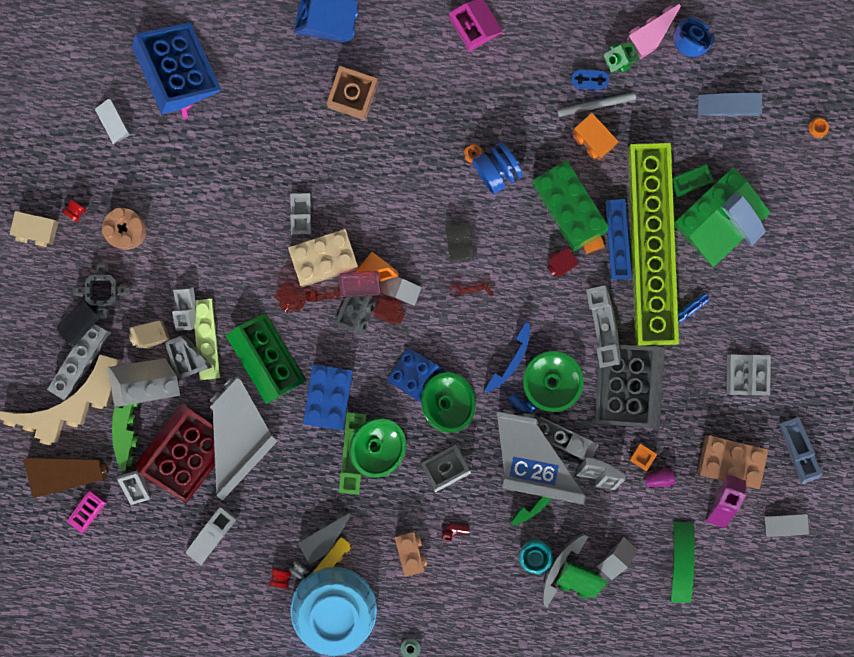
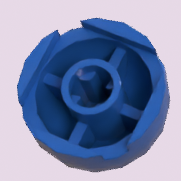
[673,17,715,57]

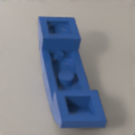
[484,322,530,393]

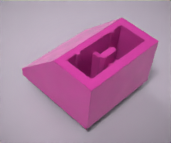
[449,0,503,52]

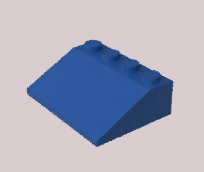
[131,22,221,114]

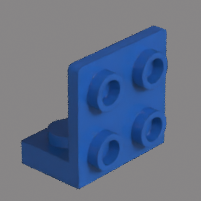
[387,348,447,402]

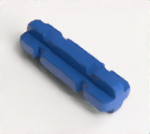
[678,293,710,323]

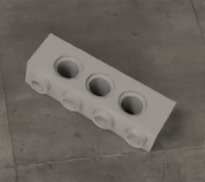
[47,323,111,400]

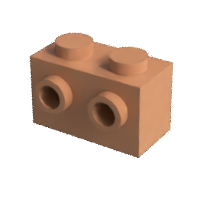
[394,530,427,577]

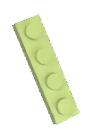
[194,299,221,380]

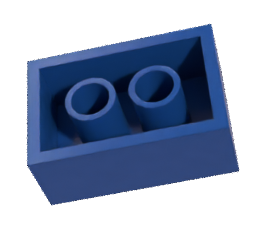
[303,364,354,430]

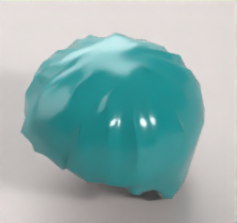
[518,539,553,574]

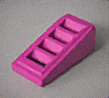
[67,490,107,534]

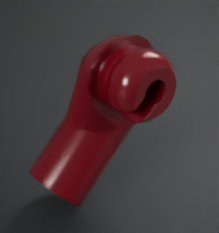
[441,522,470,542]

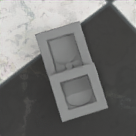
[290,192,311,234]
[172,287,196,331]
[765,514,810,537]

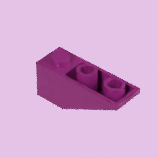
[706,474,746,528]

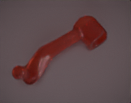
[449,283,493,298]
[305,287,349,302]

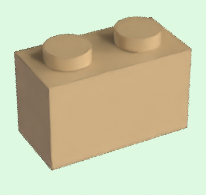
[10,211,58,247]

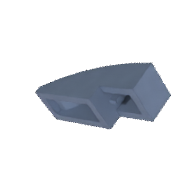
[698,93,762,117]
[721,193,766,246]
[780,417,822,485]

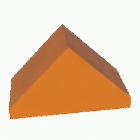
[354,252,399,286]

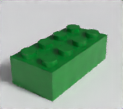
[532,160,609,252]

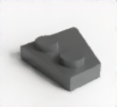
[165,335,212,380]

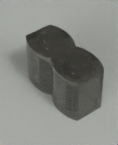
[445,221,477,265]

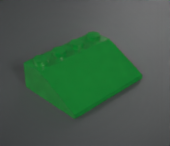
[674,167,770,267]

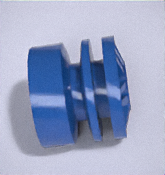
[472,141,523,195]

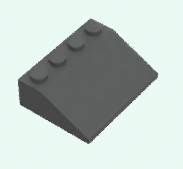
[595,345,665,428]

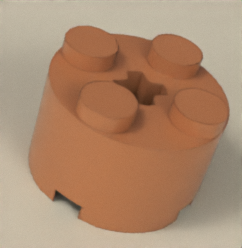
[102,208,146,250]

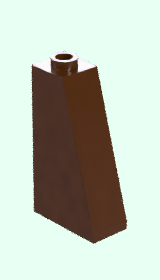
[23,457,109,498]

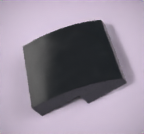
[57,299,101,348]

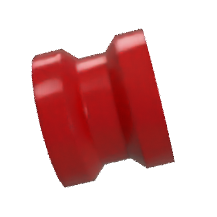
[61,199,87,223]
[269,568,292,589]

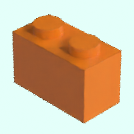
[573,113,619,161]

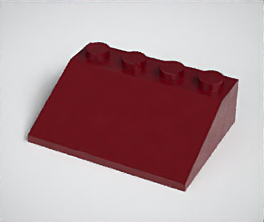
[134,402,215,504]

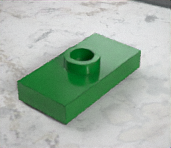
[672,164,714,198]

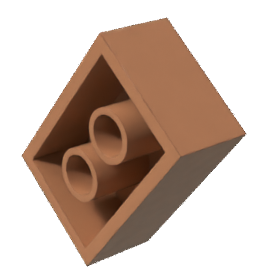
[696,435,768,489]

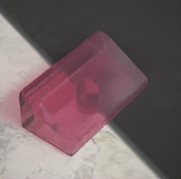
[338,271,381,297]

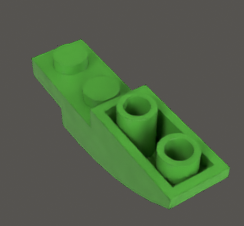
[112,403,139,471]

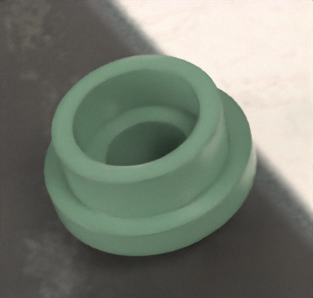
[400,638,421,657]

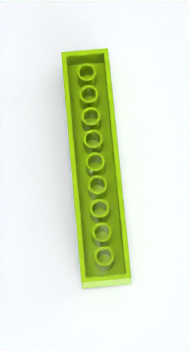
[627,143,679,346]

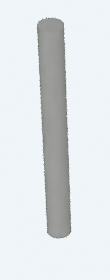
[557,92,636,117]

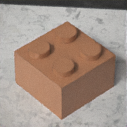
[326,66,378,121]

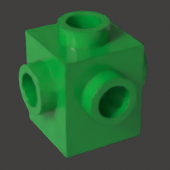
[604,41,640,73]

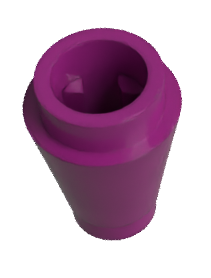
[645,467,676,487]

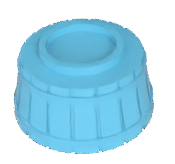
[290,567,377,656]

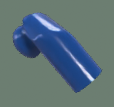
[508,393,537,413]

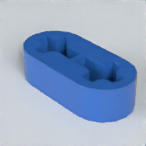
[571,70,609,90]

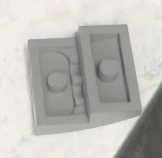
[727,354,771,395]
[576,457,626,490]

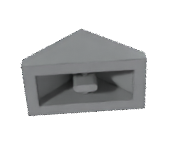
[377,277,422,306]
[117,471,150,505]
[597,537,638,580]

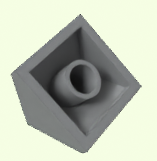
[421,445,471,492]

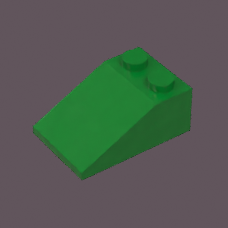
[555,560,608,599]

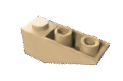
[129,321,171,349]

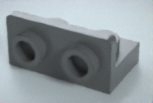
[335,287,378,335]

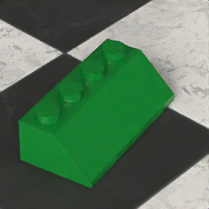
[225,313,306,404]

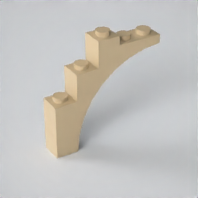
[0,355,123,445]

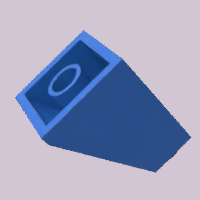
[293,0,359,43]

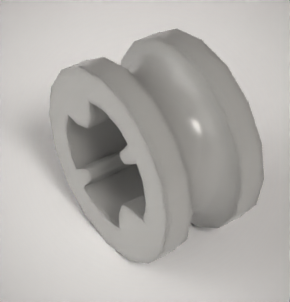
[289,561,309,580]

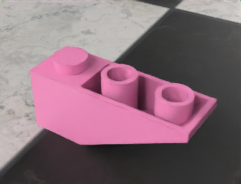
[627,4,681,59]

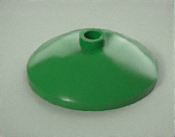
[523,351,584,412]
[421,372,476,433]
[349,418,406,478]

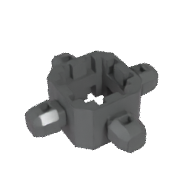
[74,262,131,319]

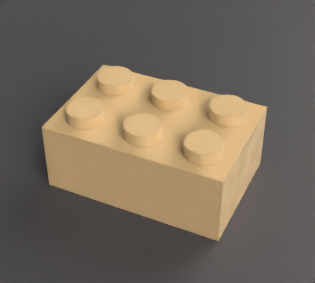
[288,229,359,287]

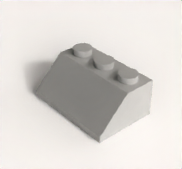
[108,358,180,407]

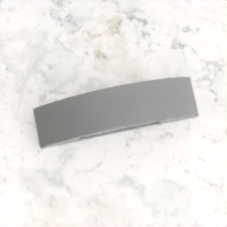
[586,285,620,368]
[542,533,588,607]

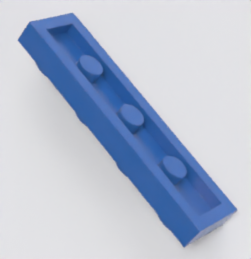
[604,199,632,280]

